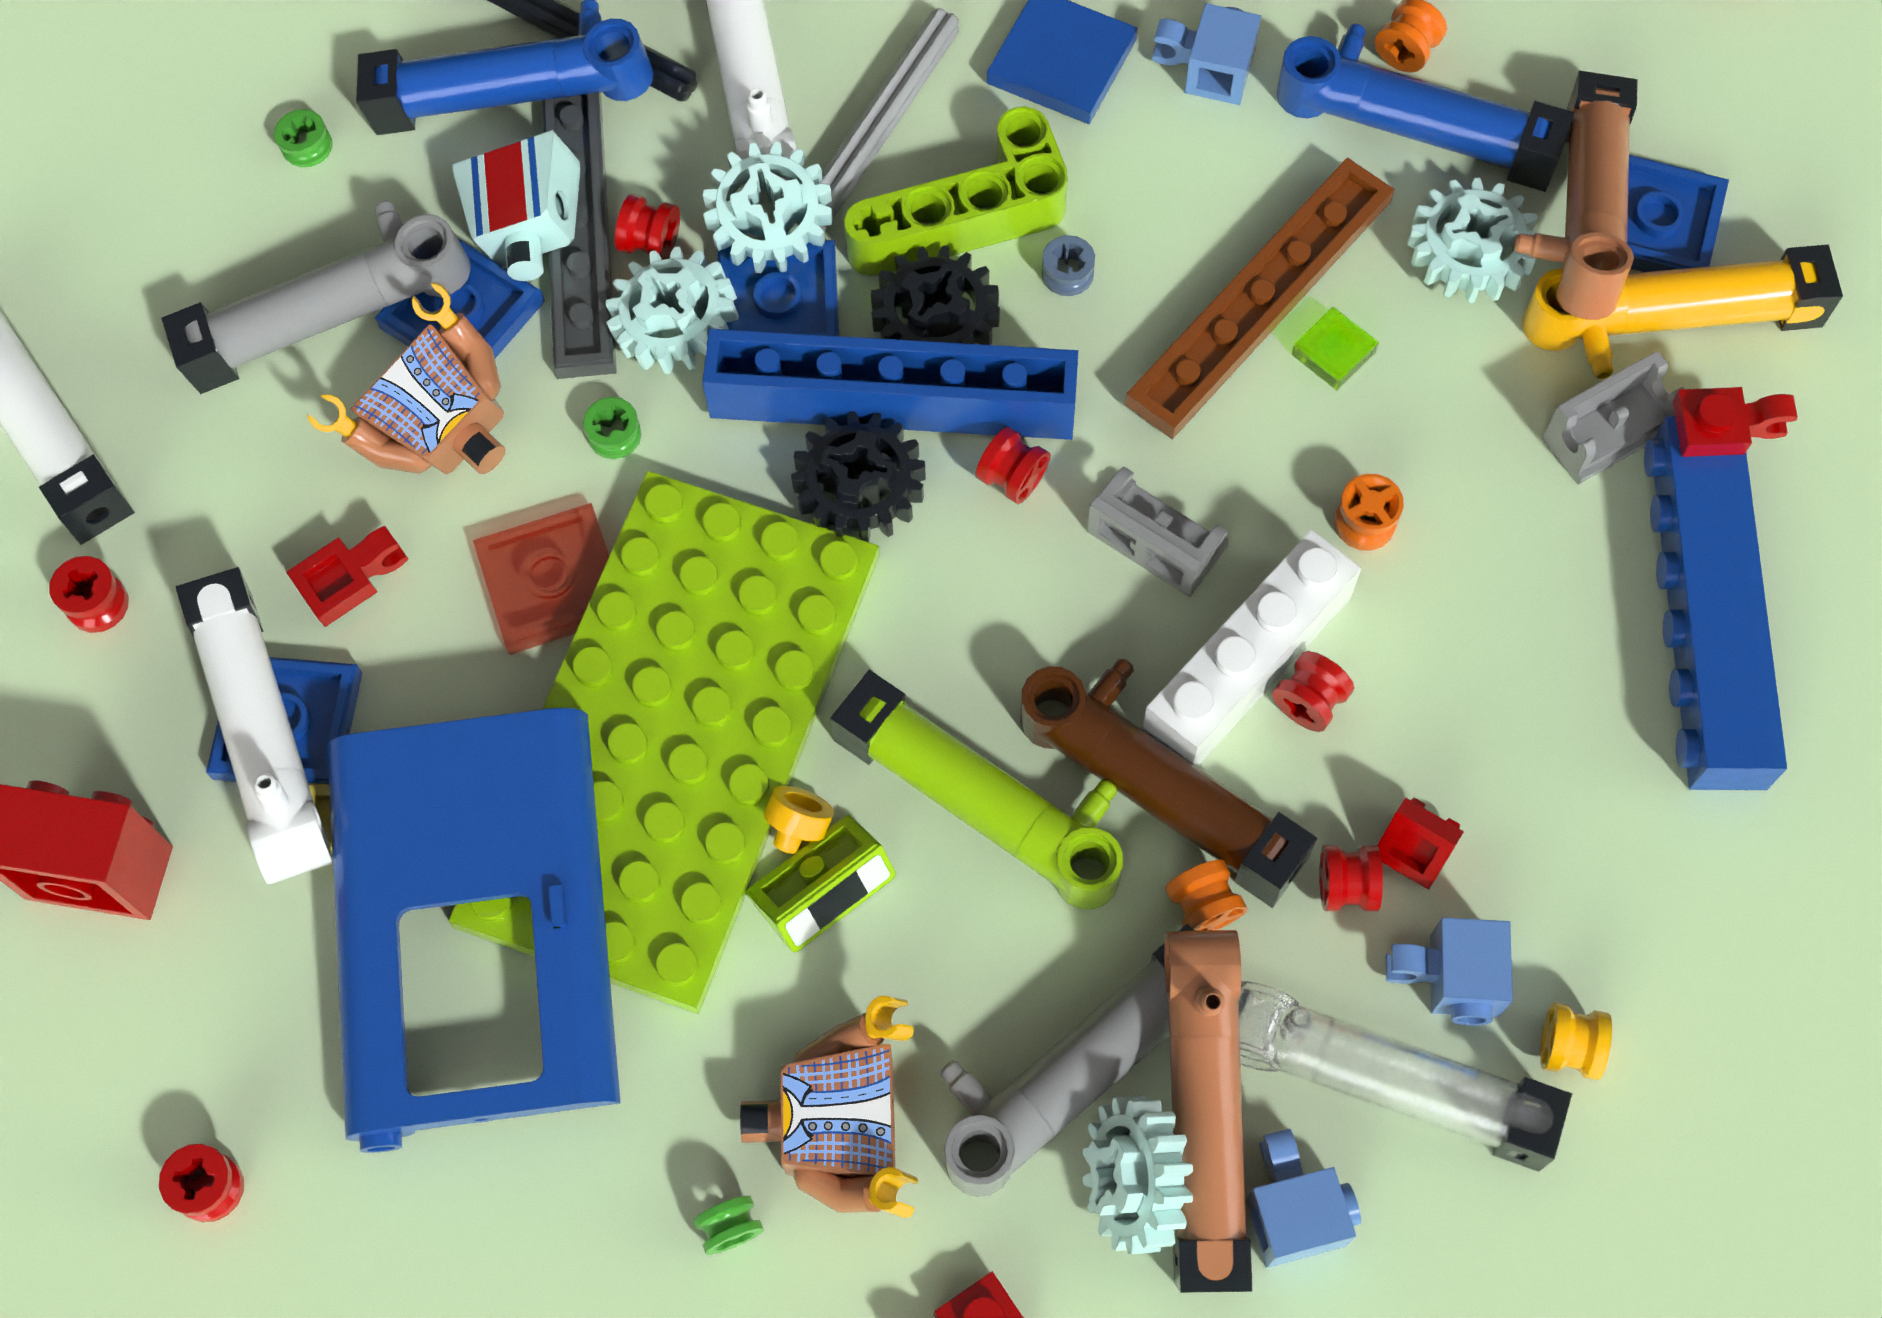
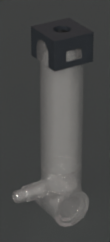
[1238,981,1573,1172]

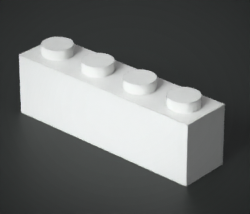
[1142,530,1362,767]

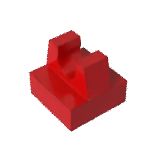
[1377,797,1464,890]

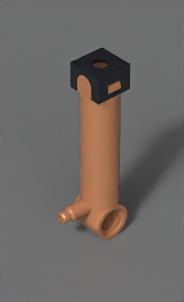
[1514,70,1638,320]
[1164,930,1252,1293]

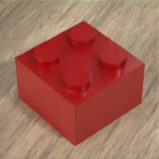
[0,780,173,920]

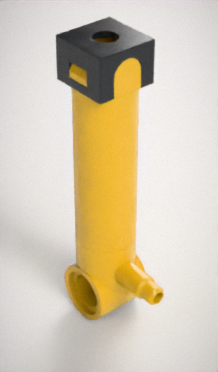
[1522,244,1843,379]

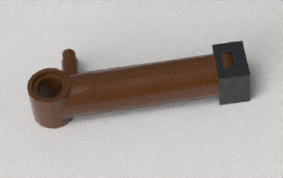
[1020,658,1318,909]

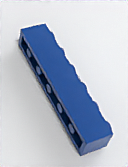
[702,329,1079,440]
[1644,416,1787,790]

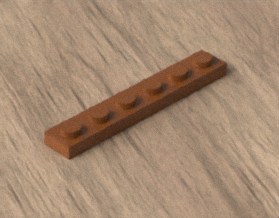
[1125,157,1395,440]

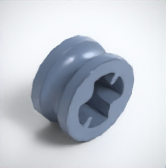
[1042,235,1095,296]

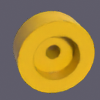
[764,786,834,854]

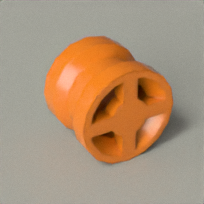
[1374,0,1448,73]
[1335,474,1404,551]
[1165,860,1248,931]

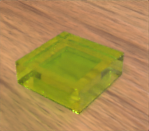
[1291,307,1379,390]

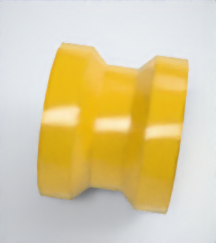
[1540,1002,1612,1080]

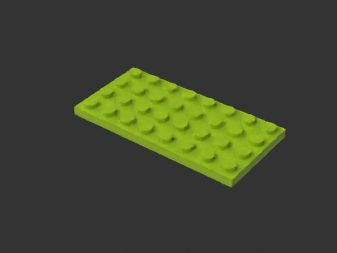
[448,471,879,1014]

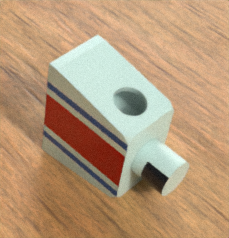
[452,130,580,281]

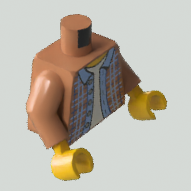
[307,282,506,474]
[740,995,918,1218]

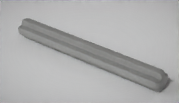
[797,8,959,232]

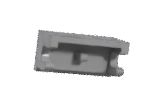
[1542,351,1684,485]
[1087,466,1229,597]

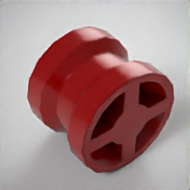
[615,194,680,260]
[975,426,1051,505]
[49,556,129,633]
[1272,651,1355,732]
[1319,845,1383,911]
[159,1144,244,1223]

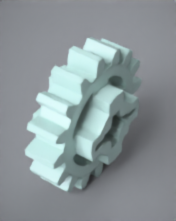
[703,142,833,273]
[1407,178,1540,303]
[606,247,739,374]
[1082,1096,1193,1255]

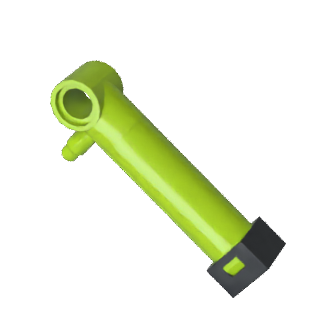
[830,669,1123,909]

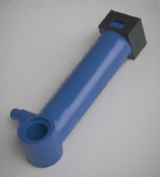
[356,0,654,135]
[1276,23,1574,192]

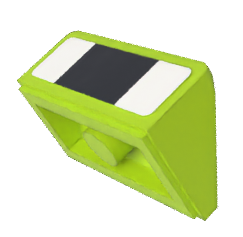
[745,814,896,953]

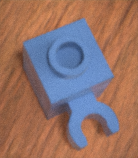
[1152,3,1261,105]
[1385,917,1513,1026]
[1246,1128,1361,1268]

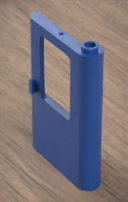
[327,708,621,1153]

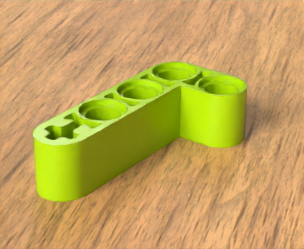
[844,106,1068,276]

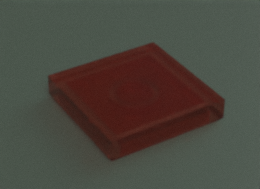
[473,503,609,655]

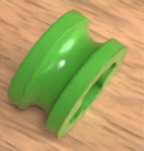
[274,109,333,167]
[583,397,642,459]
[693,1196,764,1255]

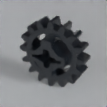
[871,246,1000,345]
[791,411,926,542]

